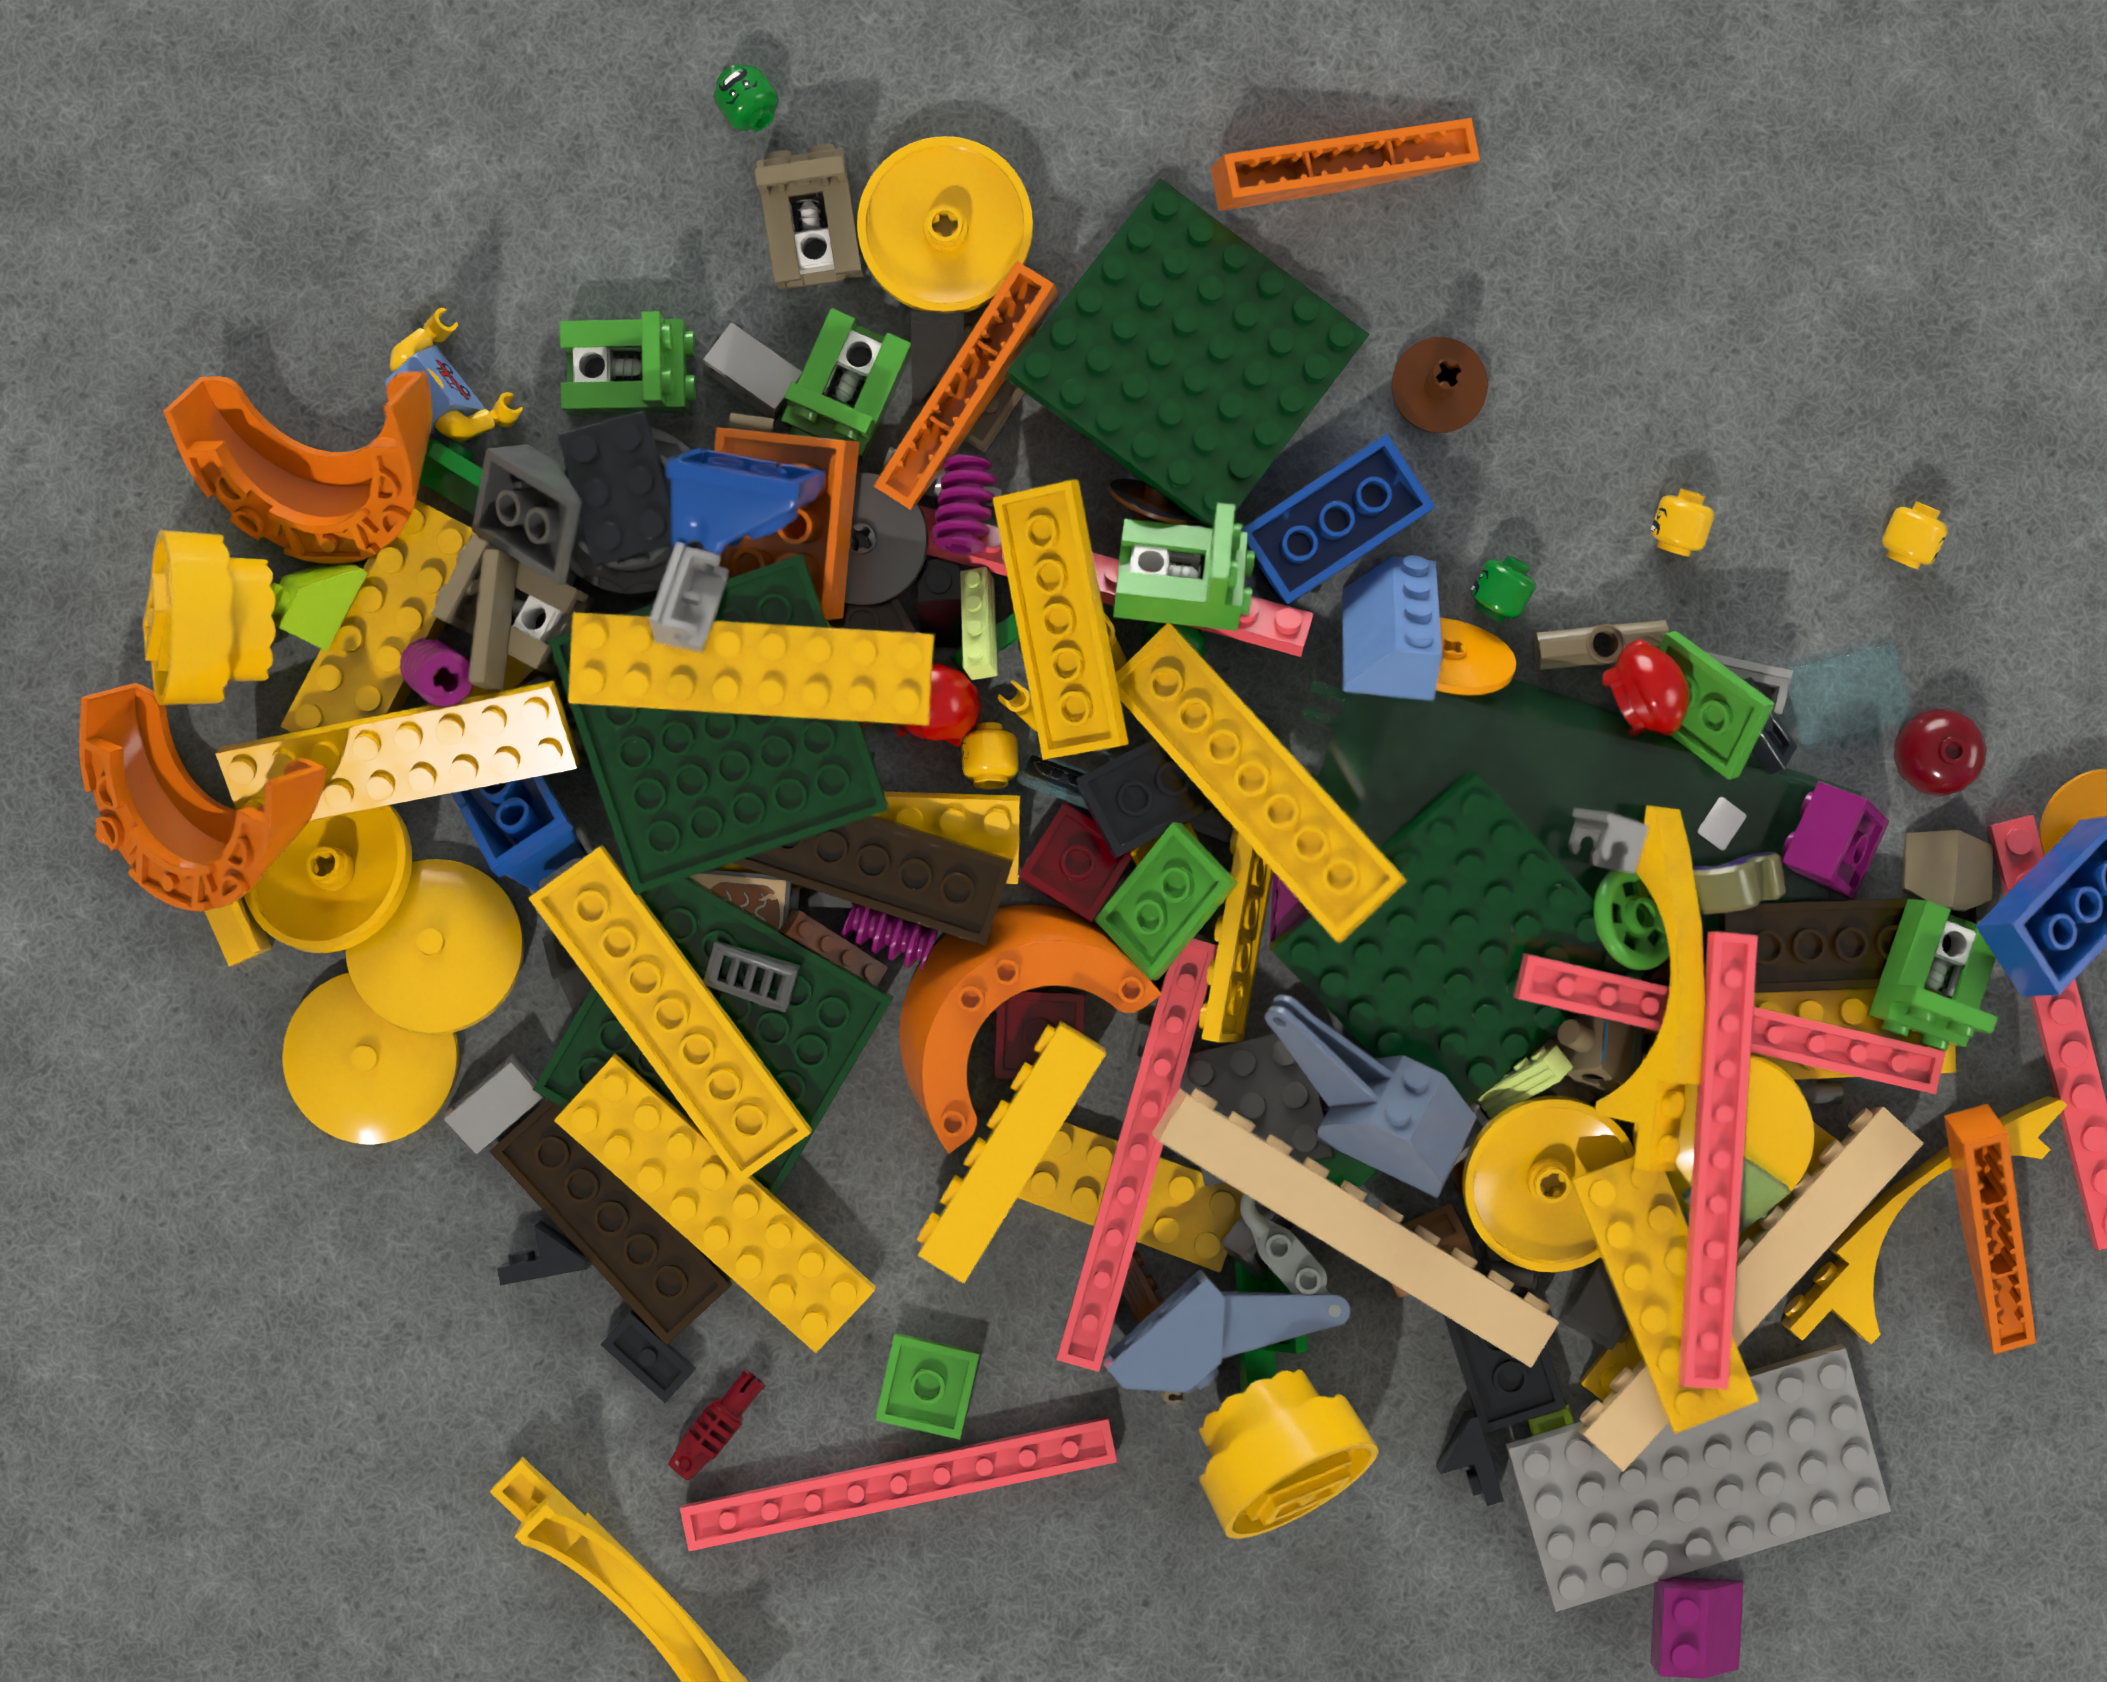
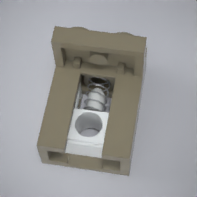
[754,144,864,290]
[431,535,595,677]

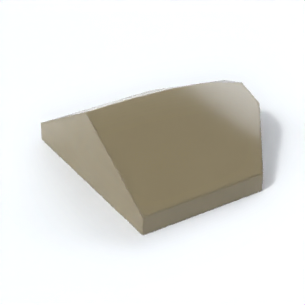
[1902,830,1993,912]

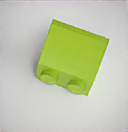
[270,562,368,651]

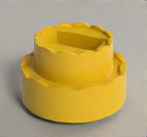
[143,530,276,705]
[1199,1370,1378,1539]

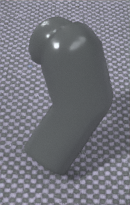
[1794,1079,1844,1104]
[1482,1244,1538,1289]

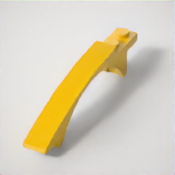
[1595,806,1705,1171]
[1780,1096,2067,1344]
[490,1457,748,1682]

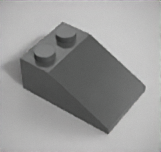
[472,444,582,586]

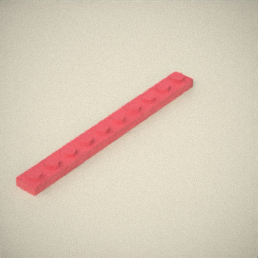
[920,506,1314,657]
[1987,815,2107,1250]
[1678,932,1758,1389]
[1057,939,1218,1372]
[1514,954,1946,1094]
[680,1416,1117,1551]

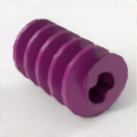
[932,455,998,554]
[400,638,473,706]
[840,903,939,973]

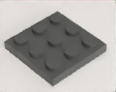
[1181,1033,1335,1187]

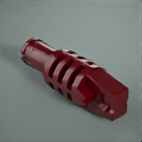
[668,1369,766,1480]

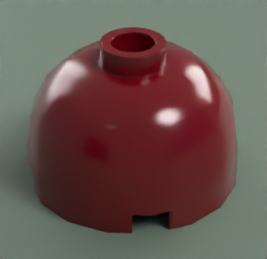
[1894,709,1987,796]

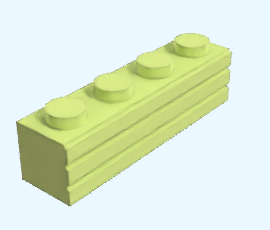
[960,567,998,680]
[1476,1045,1573,1119]

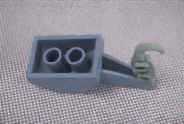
[1103,1193,1350,1393]

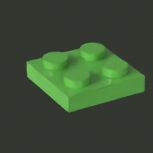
[875,1332,980,1440]

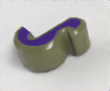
[1693,852,1786,914]

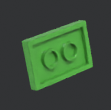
[1658,631,1775,780]
[1094,822,1238,980]

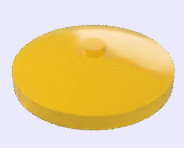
[857,136,1033,315]
[244,805,412,953]
[345,859,524,1034]
[282,972,460,1144]
[1632,1052,1814,1218]
[1462,1095,1635,1272]

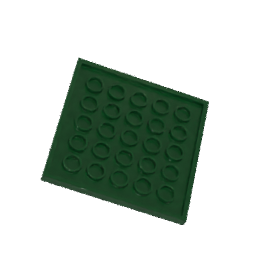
[1005,178,1370,528]
[548,554,890,895]
[1269,768,1635,1106]
[533,877,894,1196]

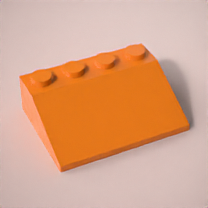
[714,427,859,620]

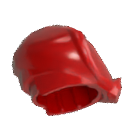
[1602,638,1690,736]
[890,664,982,747]

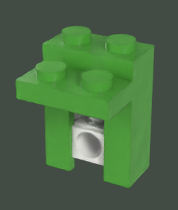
[781,308,913,461]
[560,311,697,415]
[1113,503,1255,631]
[1868,899,1998,1051]

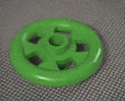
[1594,870,1670,970]

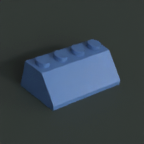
[1341,555,1442,701]

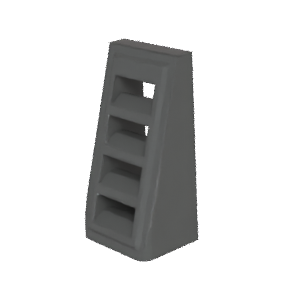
[703,941,800,1012]

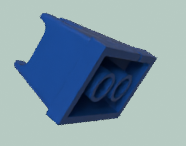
[666,448,826,555]
[451,775,588,891]

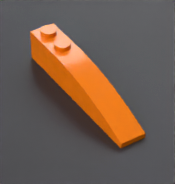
[1210,118,1480,211]
[874,261,1060,511]
[1944,1104,2036,1354]

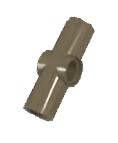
[1532,620,1670,671]

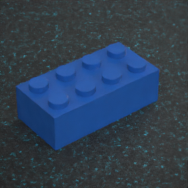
[1241,433,1435,606]
[1976,817,2107,997]

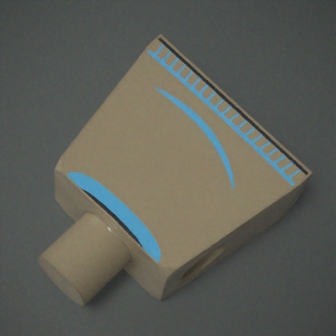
[1558,1013,1645,1100]

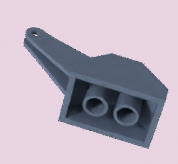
[1265,995,1477,1198]

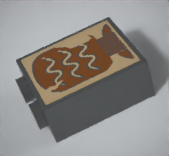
[690,870,802,930]

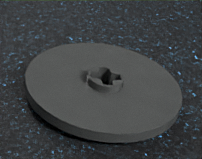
[845,473,928,605]

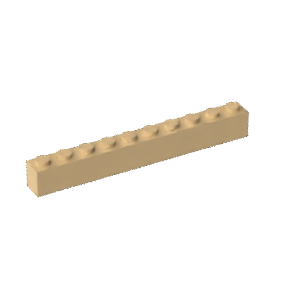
[1152,1088,1559,1367]
[1578,1107,1924,1472]

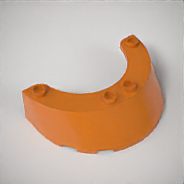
[163,371,432,564]
[79,683,326,911]
[899,904,1162,1154]

